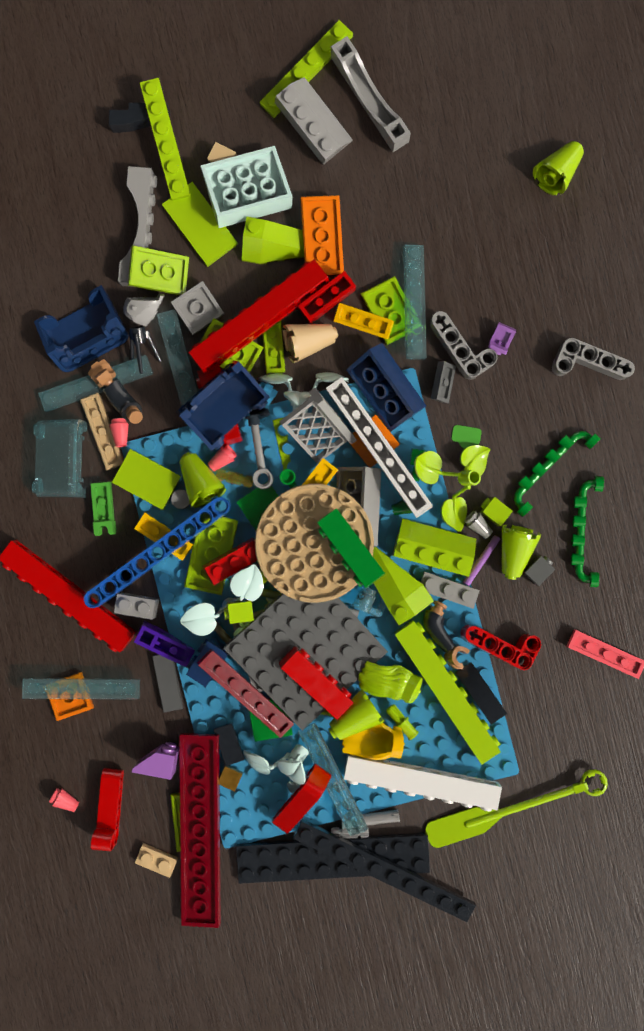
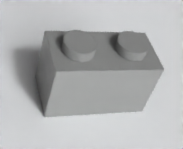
[114,592,159,619]

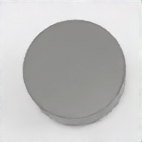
[171,490,190,509]

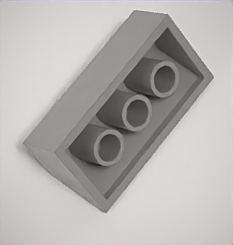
[275,77,353,165]
[336,467,381,546]

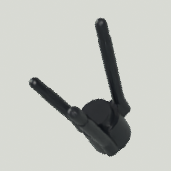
[129,326,162,374]

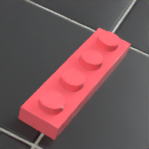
[566,629,644,679]

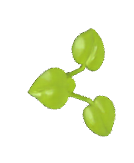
[415,445,490,532]

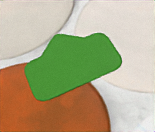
[452,425,481,449]

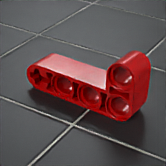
[460,625,541,670]
[271,763,332,834]
[91,768,124,851]

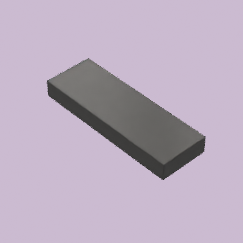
[153,655,183,713]

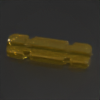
[216,469,253,488]

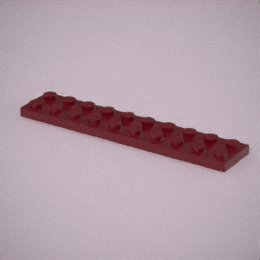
[179,733,221,928]

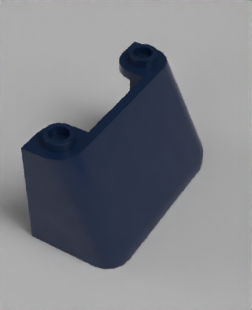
[34,285,129,372]
[176,360,270,451]

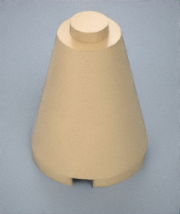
[283,324,338,363]

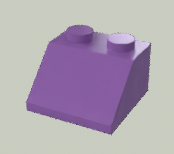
[132,742,180,780]

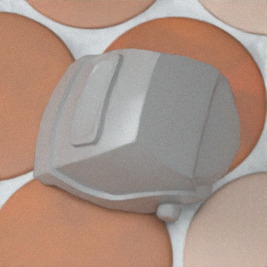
[123,293,165,327]

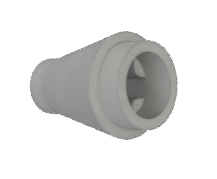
[464,511,493,539]

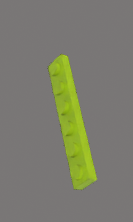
[260,20,353,118]
[140,78,191,201]

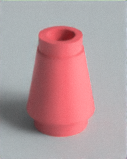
[109,418,129,448]
[208,444,237,472]
[49,788,79,812]

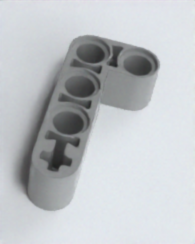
[430,311,497,380]
[552,338,635,380]

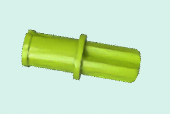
[386,704,419,740]

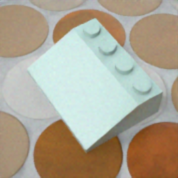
[201,146,292,228]

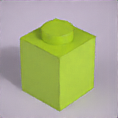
[480,497,513,526]
[224,600,254,624]

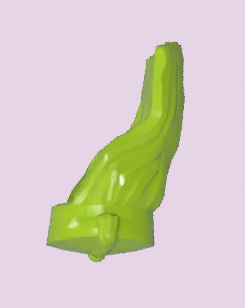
[358,661,423,703]

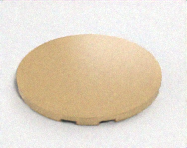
[255,484,374,603]

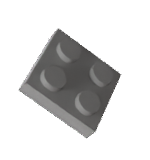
[171,281,225,335]

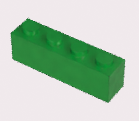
[317,508,385,588]

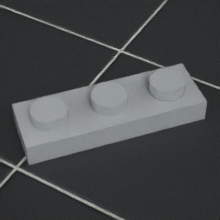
[421,572,480,609]

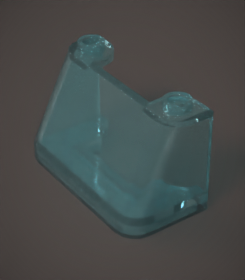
[32,419,87,498]

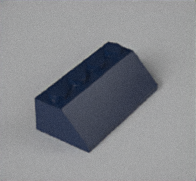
[346,343,426,432]

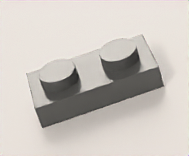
[431,361,456,404]

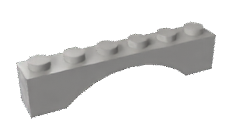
[331,36,411,152]
[118,166,157,287]

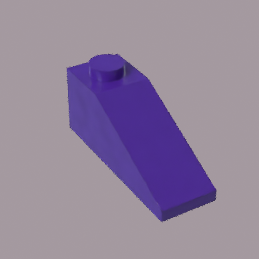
[134,620,195,667]

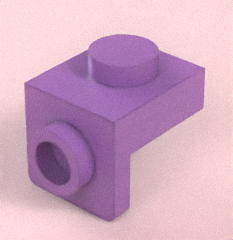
[488,322,516,355]

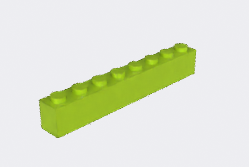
[394,620,501,765]

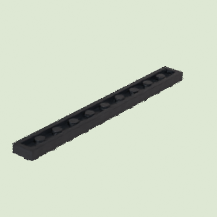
[293,819,476,922]

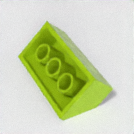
[392,518,477,577]

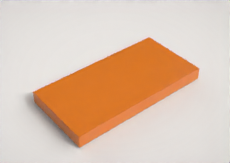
[300,195,344,276]

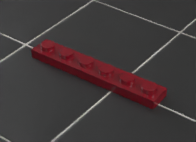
[197,648,294,738]

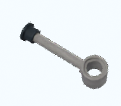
[246,414,274,489]

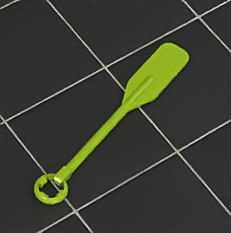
[425,769,608,848]

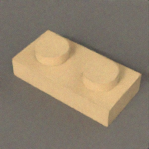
[135,843,178,878]

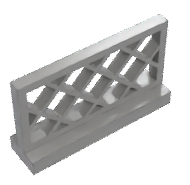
[279,388,357,464]

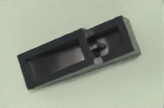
[109,103,170,133]
[455,662,507,725]

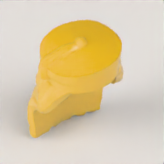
[341,723,405,760]

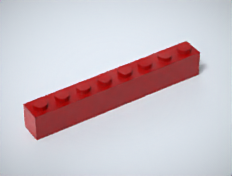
[189,259,329,375]
[0,540,137,652]

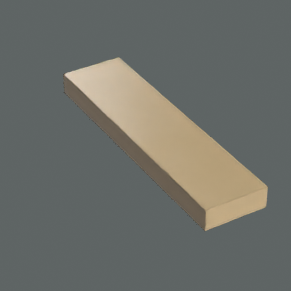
[80,393,124,471]

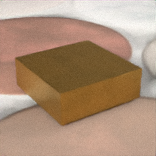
[219,765,243,791]

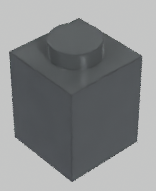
[523,555,555,586]

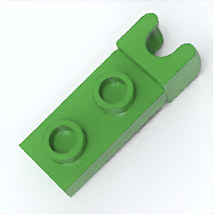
[91,482,116,536]

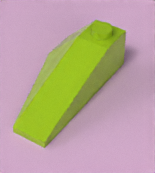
[242,217,304,264]
[373,546,434,625]

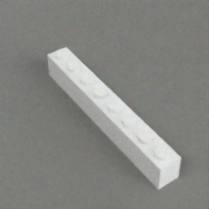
[326,377,433,518]
[344,754,502,811]

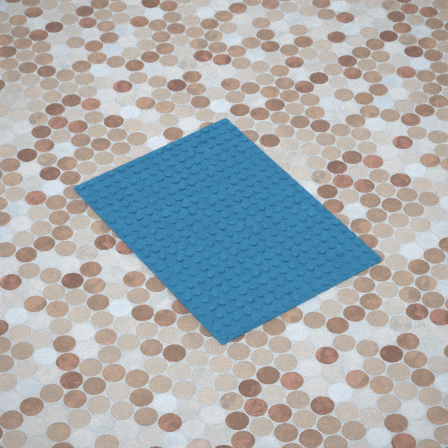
[121,368,519,848]

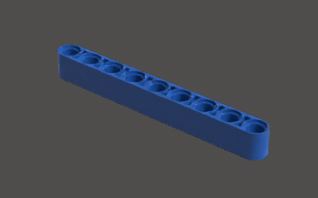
[84,497,231,608]

